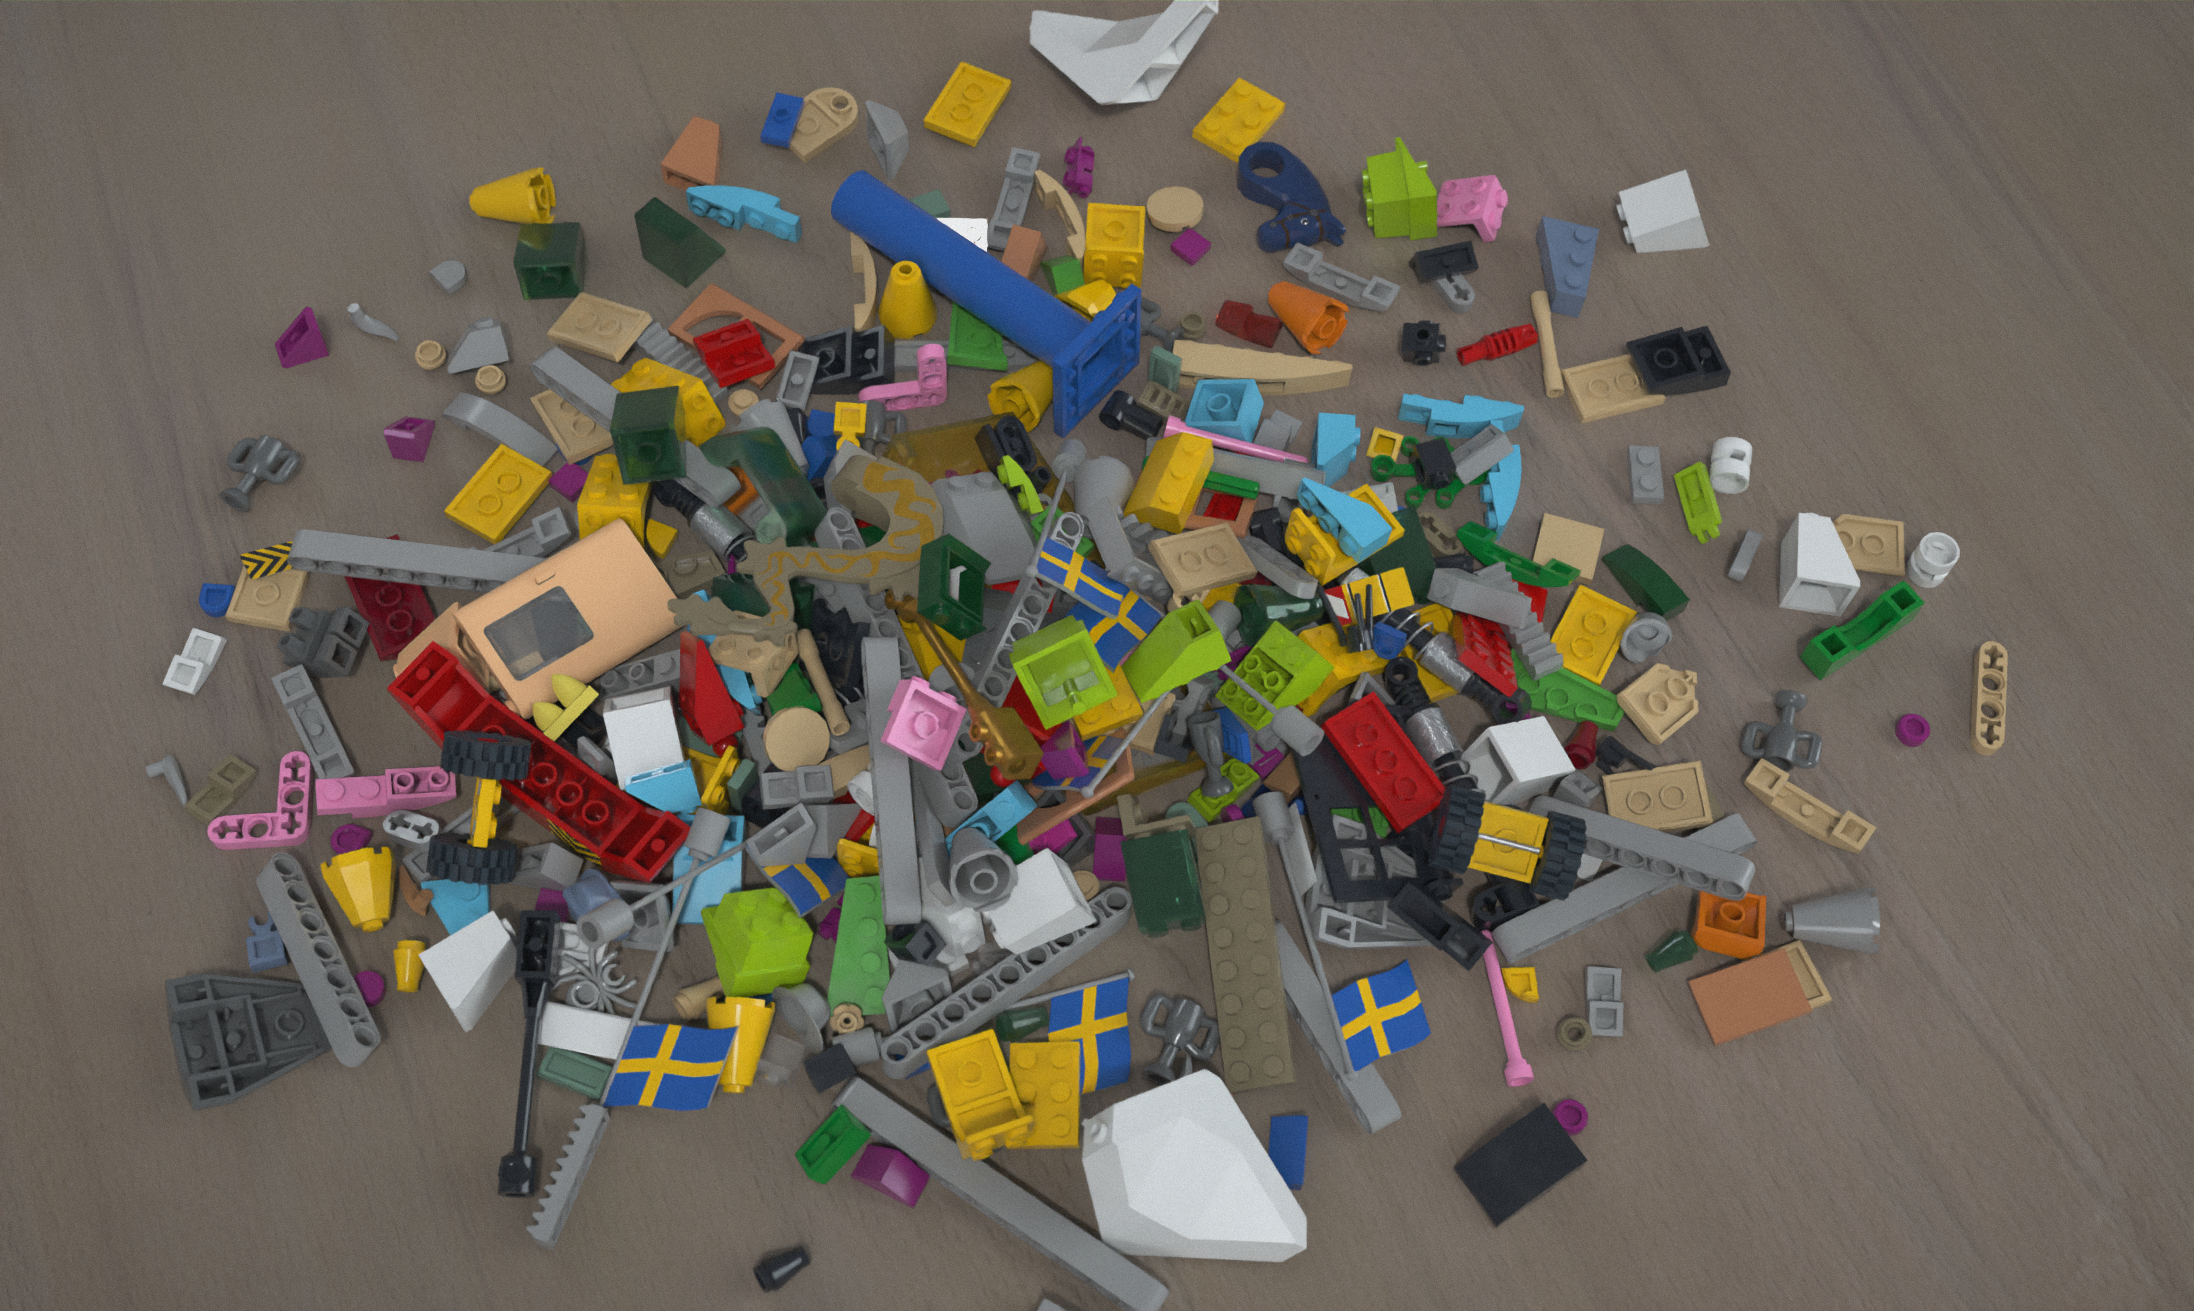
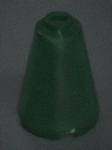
[1234,584,1326,647]

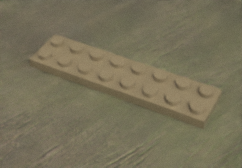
[1195,816,1297,1095]

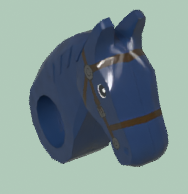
[1237,142,1346,253]

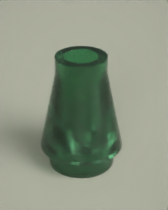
[1645,930,1698,973]
[995,1006,1049,1043]

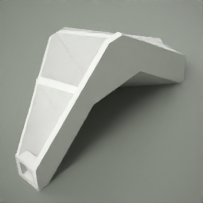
[1030,0,1219,106]
[1082,1069,1307,1262]

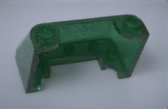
[698,427,828,547]

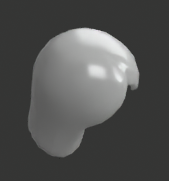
[1620,612,1672,664]

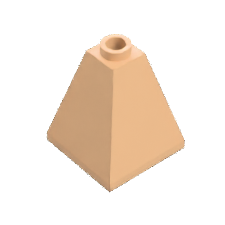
[393,602,492,689]

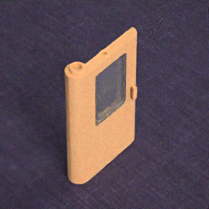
[451,518,684,720]

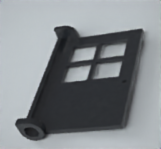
[1290,705,1463,903]

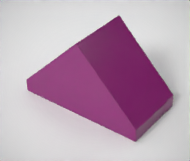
[275,306,329,368]
[384,416,435,462]
[1040,721,1089,779]
[1093,817,1129,882]
[851,1145,930,1209]

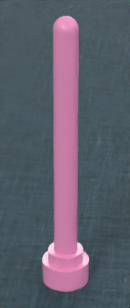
[1163,415,1308,463]
[1481,930,1534,1087]

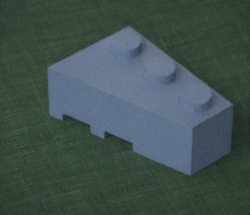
[1535,216,1599,318]

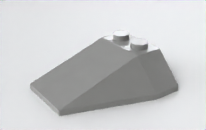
[930,471,1037,585]
[1305,814,1445,949]

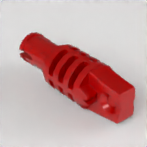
[1456,324,1538,366]

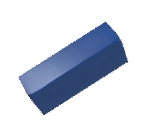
[1268,1115,1308,1191]

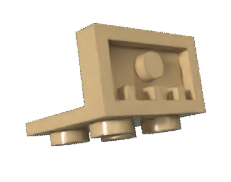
[708,610,799,698]

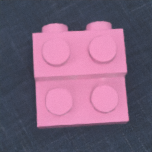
[880,676,967,771]

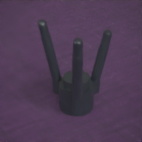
[1317,584,1375,653]
[1596,736,1657,775]

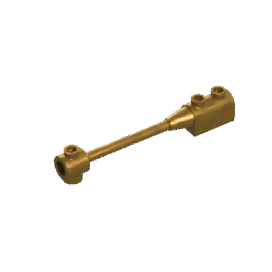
[884,589,1044,780]

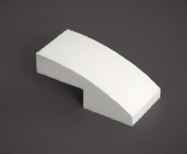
[163,628,227,695]

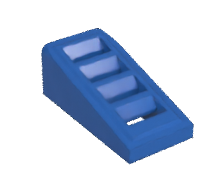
[1213,707,1252,764]

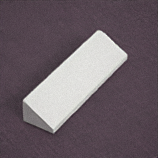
[538,1001,660,1060]

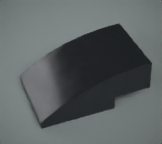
[798,325,895,395]
[1626,325,1731,395]
[1454,1103,1588,1228]

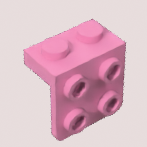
[1437,175,1508,242]

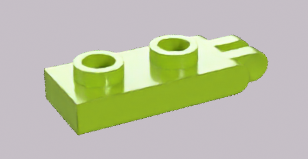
[1674,461,1722,544]

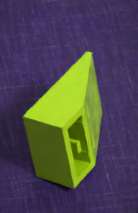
[1121,599,1232,703]
[1215,620,1335,731]

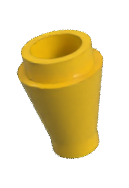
[393,940,426,992]

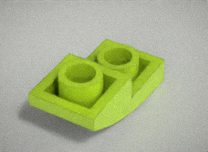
[997,455,1043,517]
[1187,757,1260,823]

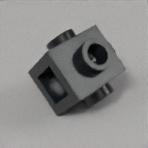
[1401,320,1446,366]

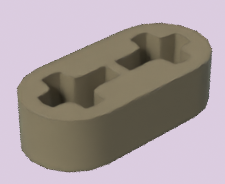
[1411,511,1463,557]

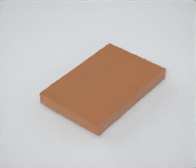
[1688,948,1812,1047]

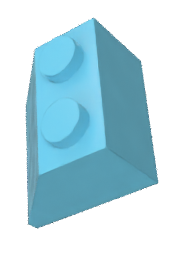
[1185,379,1264,449]
[1311,412,1361,487]

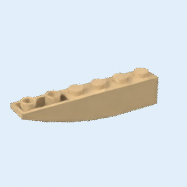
[1173,340,1353,396]

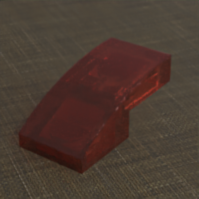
[1215,300,1283,348]

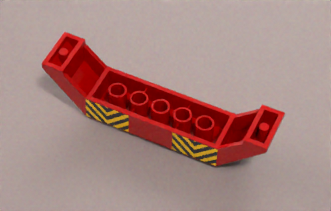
[387,641,691,883]

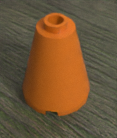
[1268,281,1349,354]

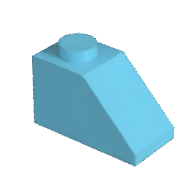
[624,759,702,815]

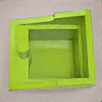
[1361,137,1437,240]
[1008,614,1118,730]
[701,887,813,998]

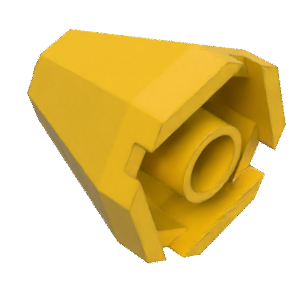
[1054,279,1116,322]
[320,847,396,933]

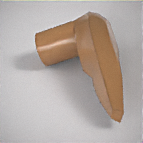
[399,865,433,917]

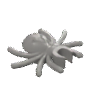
[552,947,637,1015]

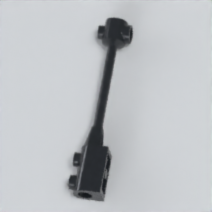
[497,910,561,1198]

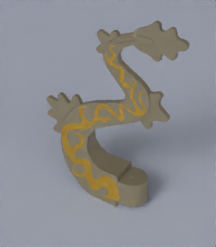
[667,455,943,648]

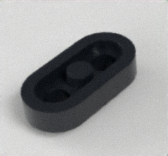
[993,416,1037,474]

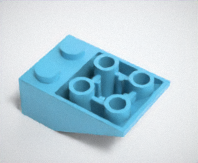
[672,814,748,924]

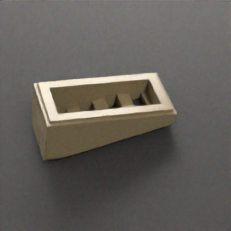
[1137,380,1191,425]

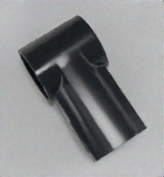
[1099,390,1164,440]
[1249,506,1289,556]

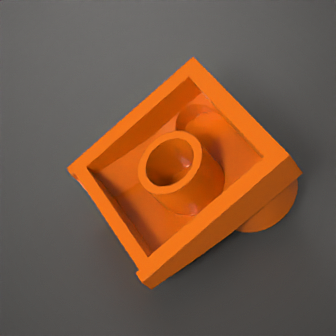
[1691,890,1766,959]

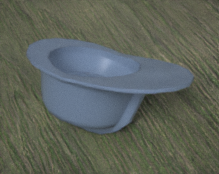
[562,868,631,941]

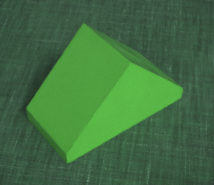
[1040,255,1085,296]

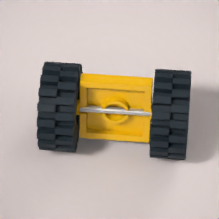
[426,730,532,885]
[1428,785,1587,901]

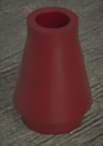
[1564,721,1598,769]

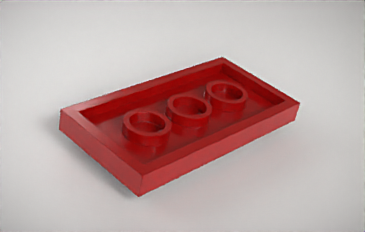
[1452,611,1518,698]
[1320,691,1446,833]

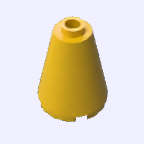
[469,167,556,227]
[878,261,937,340]
[988,360,1053,432]
[706,997,776,1094]

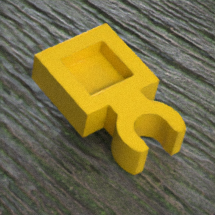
[834,402,867,451]

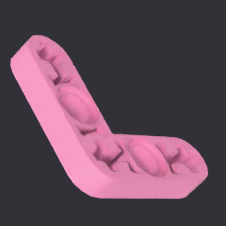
[858,344,947,411]
[207,751,314,850]

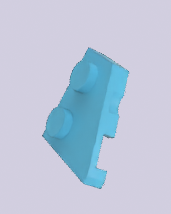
[421,879,490,936]

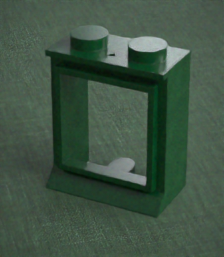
[917,533,991,641]

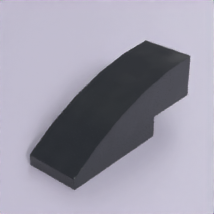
[1388,881,1493,971]

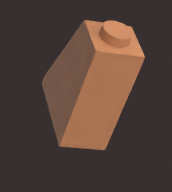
[660,115,722,191]
[1001,224,1048,282]

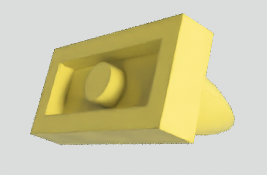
[533,674,599,741]

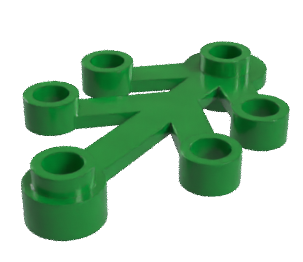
[1370,436,1488,509]

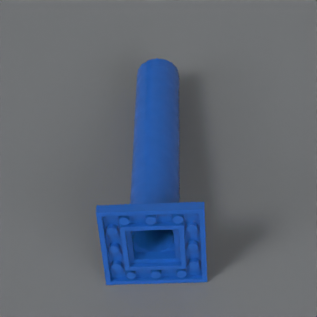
[831,170,1142,439]

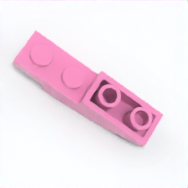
[315,766,456,819]

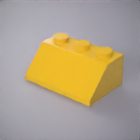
[1123,432,1214,534]

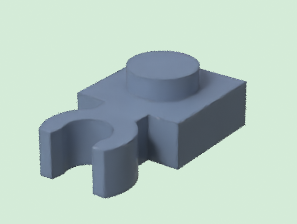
[246,912,288,973]

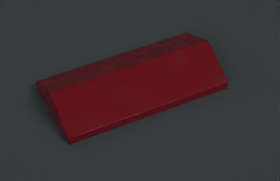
[344,534,435,662]

